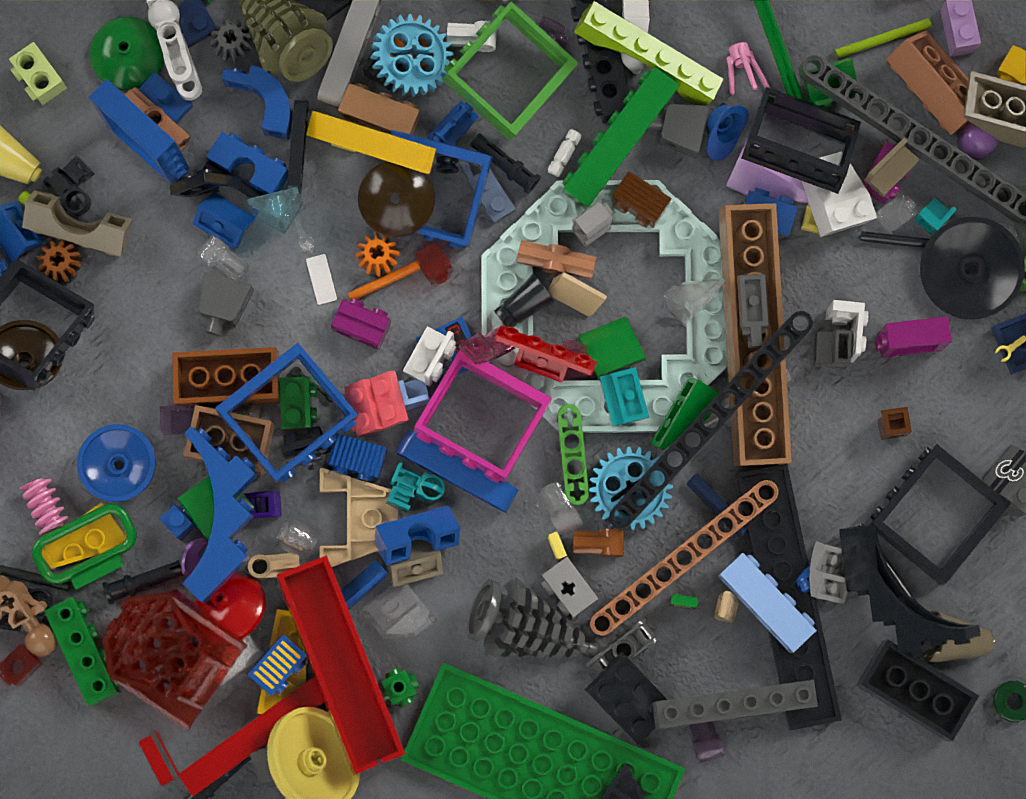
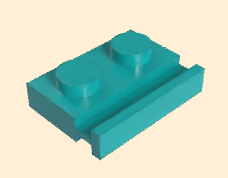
[599,367,649,428]

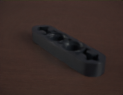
[287,100,308,197]

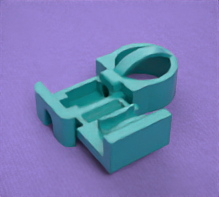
[386,462,445,513]

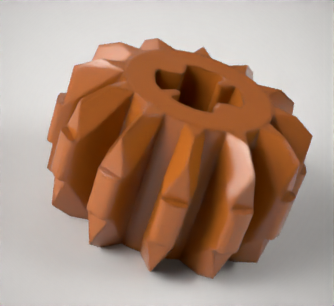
[37,240,82,283]

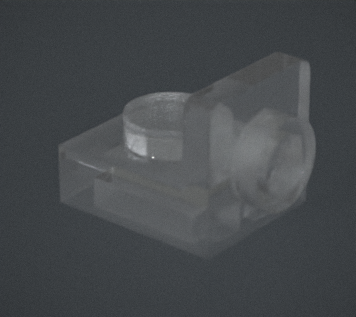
[876,195,917,234]

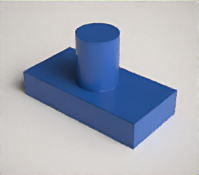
[138,72,193,124]

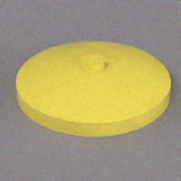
[267,707,360,799]

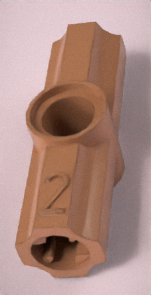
[125,87,191,151]
[517,240,597,280]

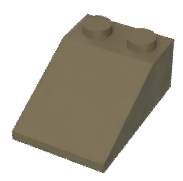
[963,71,1026,148]

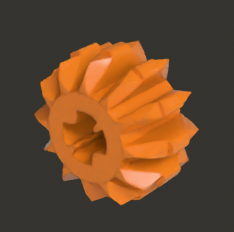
[356,233,399,277]

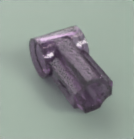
[689,721,725,763]

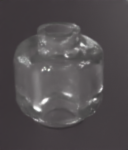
[277,519,318,557]

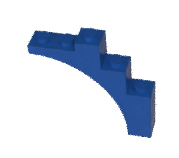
[183,426,258,603]

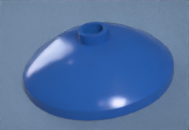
[77,424,156,502]

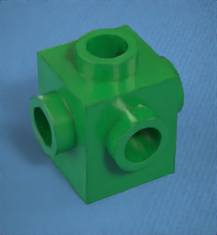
[380,667,420,708]

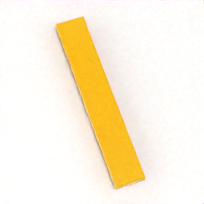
[306,111,436,174]

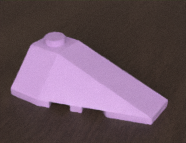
[726,138,809,204]

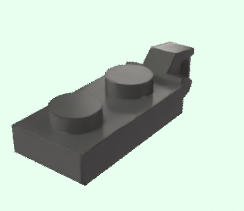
[737,274,769,348]

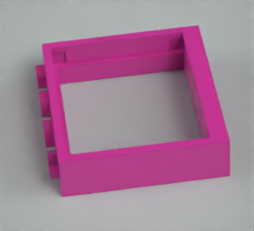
[414,348,552,483]

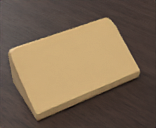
[548,272,607,316]

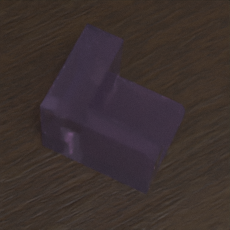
[160,405,195,436]

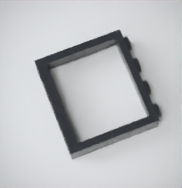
[741,87,861,194]
[0,258,95,391]
[869,444,1010,586]

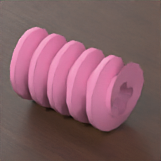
[19,478,69,536]

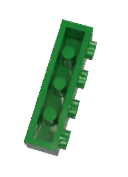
[44,597,122,707]

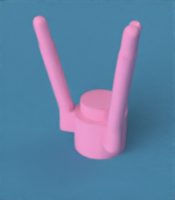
[726,42,770,95]

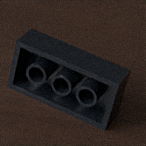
[856,639,979,742]

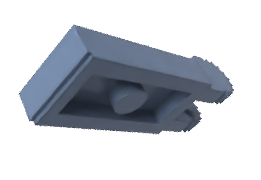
[459,160,516,224]

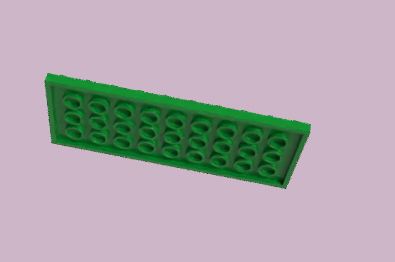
[401,662,686,799]

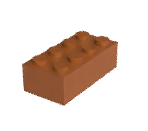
[172,347,280,409]

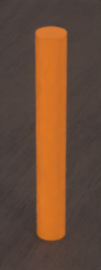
[347,261,421,300]

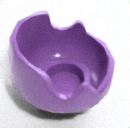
[958,122,998,159]

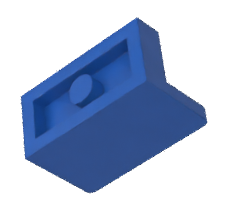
[192,193,255,249]
[0,201,45,262]

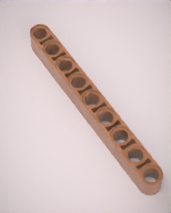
[590,480,778,635]

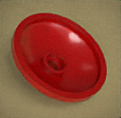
[192,573,266,645]

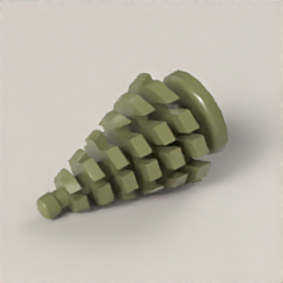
[238,0,333,82]

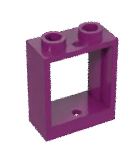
[875,316,952,358]

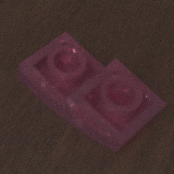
[459,326,515,364]

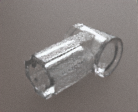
[196,234,250,281]
[538,481,583,537]

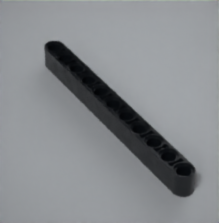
[609,311,813,529]

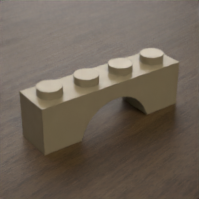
[22,190,132,257]

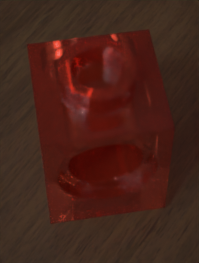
[414,241,453,285]
[0,644,43,686]

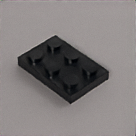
[584,652,668,745]

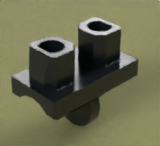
[281,426,331,471]

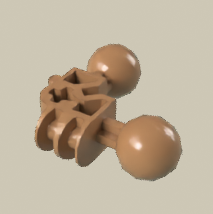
[0,575,58,657]

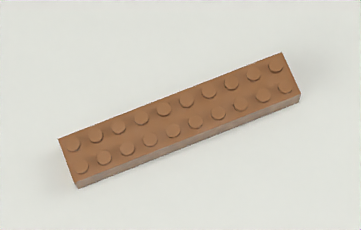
[718,203,792,466]

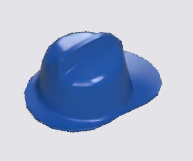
[707,103,749,161]

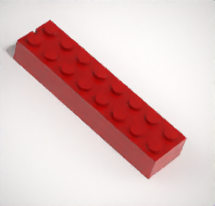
[276,555,405,775]

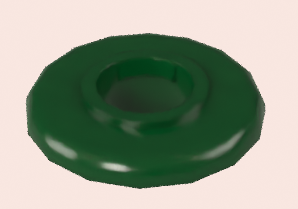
[993,681,1026,722]

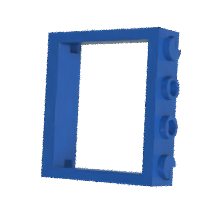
[88,79,190,185]
[384,130,493,249]
[216,342,358,483]

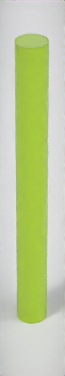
[834,18,932,59]

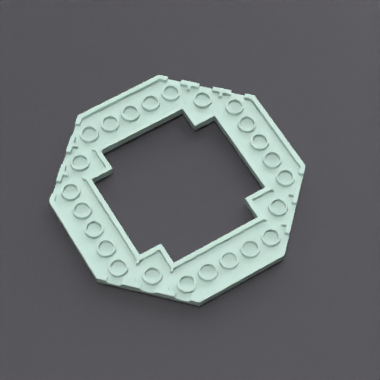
[481,180,727,433]

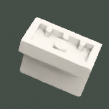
[825,300,868,362]
[403,326,456,387]

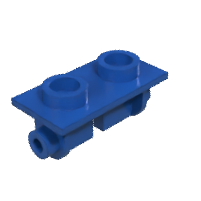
[427,101,479,145]

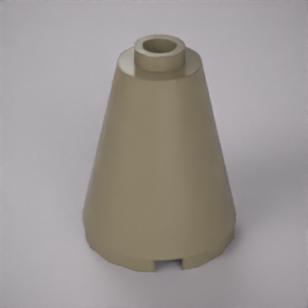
[920,610,995,663]

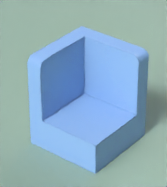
[398,380,430,410]

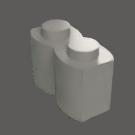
[571,201,614,247]

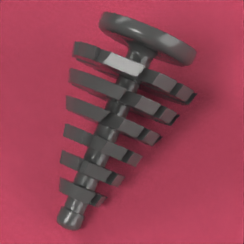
[466,577,598,658]

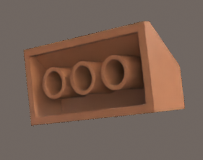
[886,30,970,135]

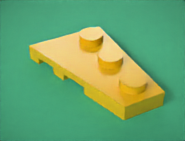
[42,502,126,569]

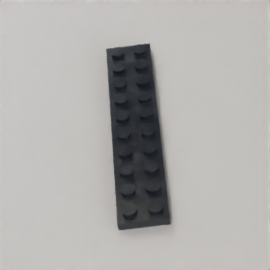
[736,463,842,731]

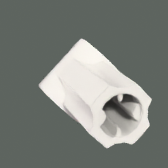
[447,21,497,52]

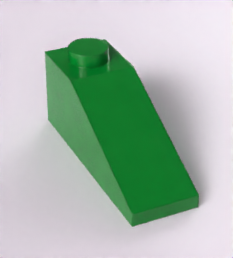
[650,376,719,450]

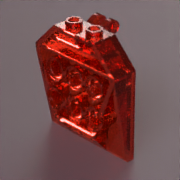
[103,589,247,731]

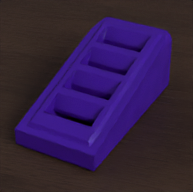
[244,491,282,519]

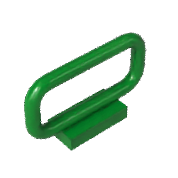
[31,504,137,589]

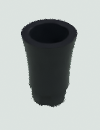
[494,274,555,328]

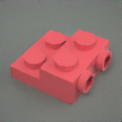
[343,371,408,437]

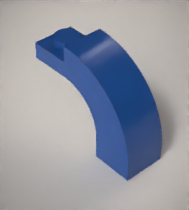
[222,65,292,140]

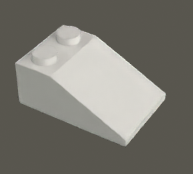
[802,151,877,237]

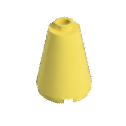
[0,125,42,185]

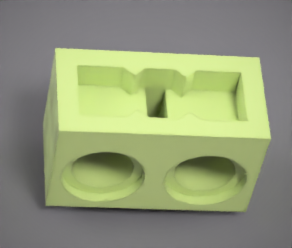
[9,42,67,105]

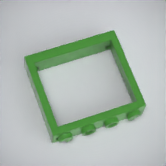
[442,1,578,141]

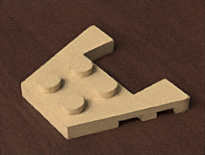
[320,468,398,567]

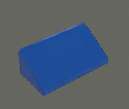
[341,561,388,608]

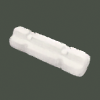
[548,129,581,177]

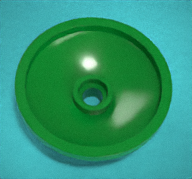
[89,17,164,90]

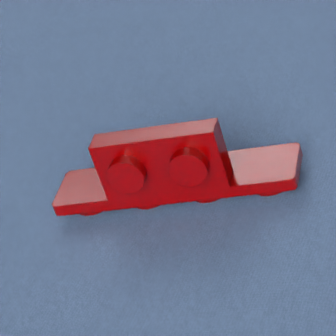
[494,326,597,383]

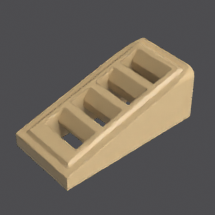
[714,591,739,624]

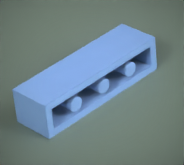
[718,553,816,653]

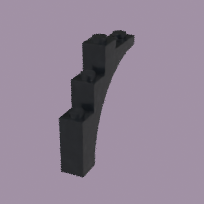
[839,525,981,657]

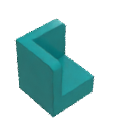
[914,198,957,236]

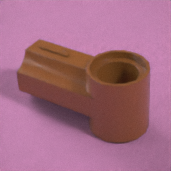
[573,529,624,557]

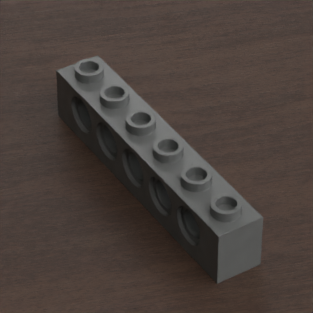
[652,680,818,729]

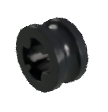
[436,155,459,174]

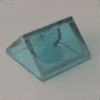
[247,187,303,235]

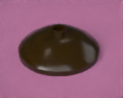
[358,161,435,237]
[0,320,63,391]

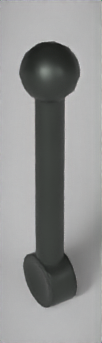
[291,367,333,403]

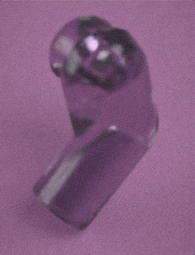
[539,16,568,48]

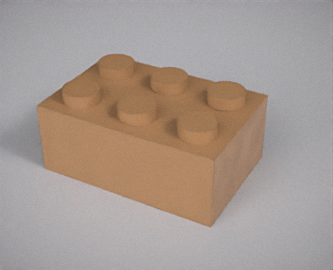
[183,405,275,476]

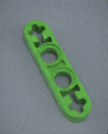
[557,404,589,505]

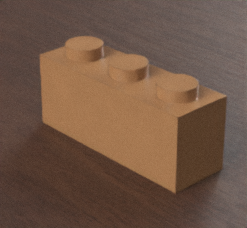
[338,83,420,135]

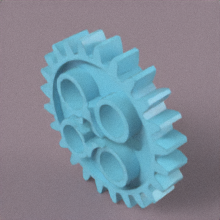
[370,14,453,97]
[589,446,673,531]

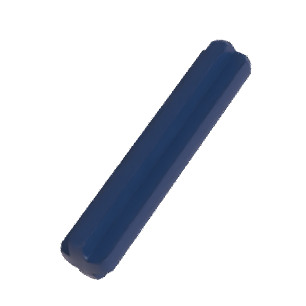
[687,474,748,537]

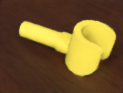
[995,335,1026,362]

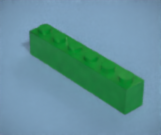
[562,67,679,210]

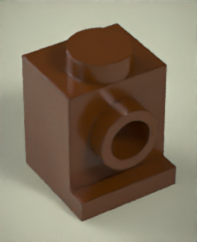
[877,407,912,440]

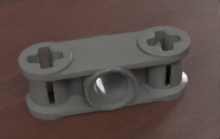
[585,617,660,676]

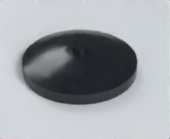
[920,217,1025,320]

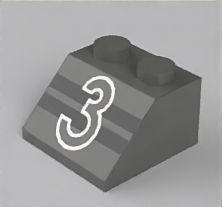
[982,445,1026,518]

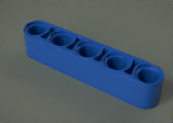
[396,430,519,513]

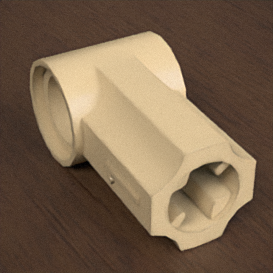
[248,552,300,580]

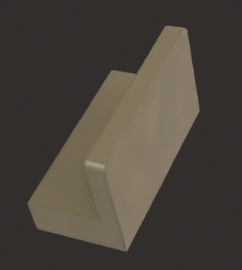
[865,138,919,197]
[389,539,443,587]

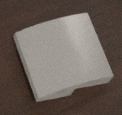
[809,541,848,604]

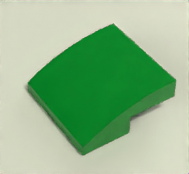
[578,317,646,379]
[177,476,254,541]

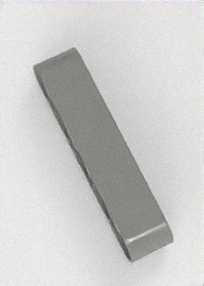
[317,0,382,107]

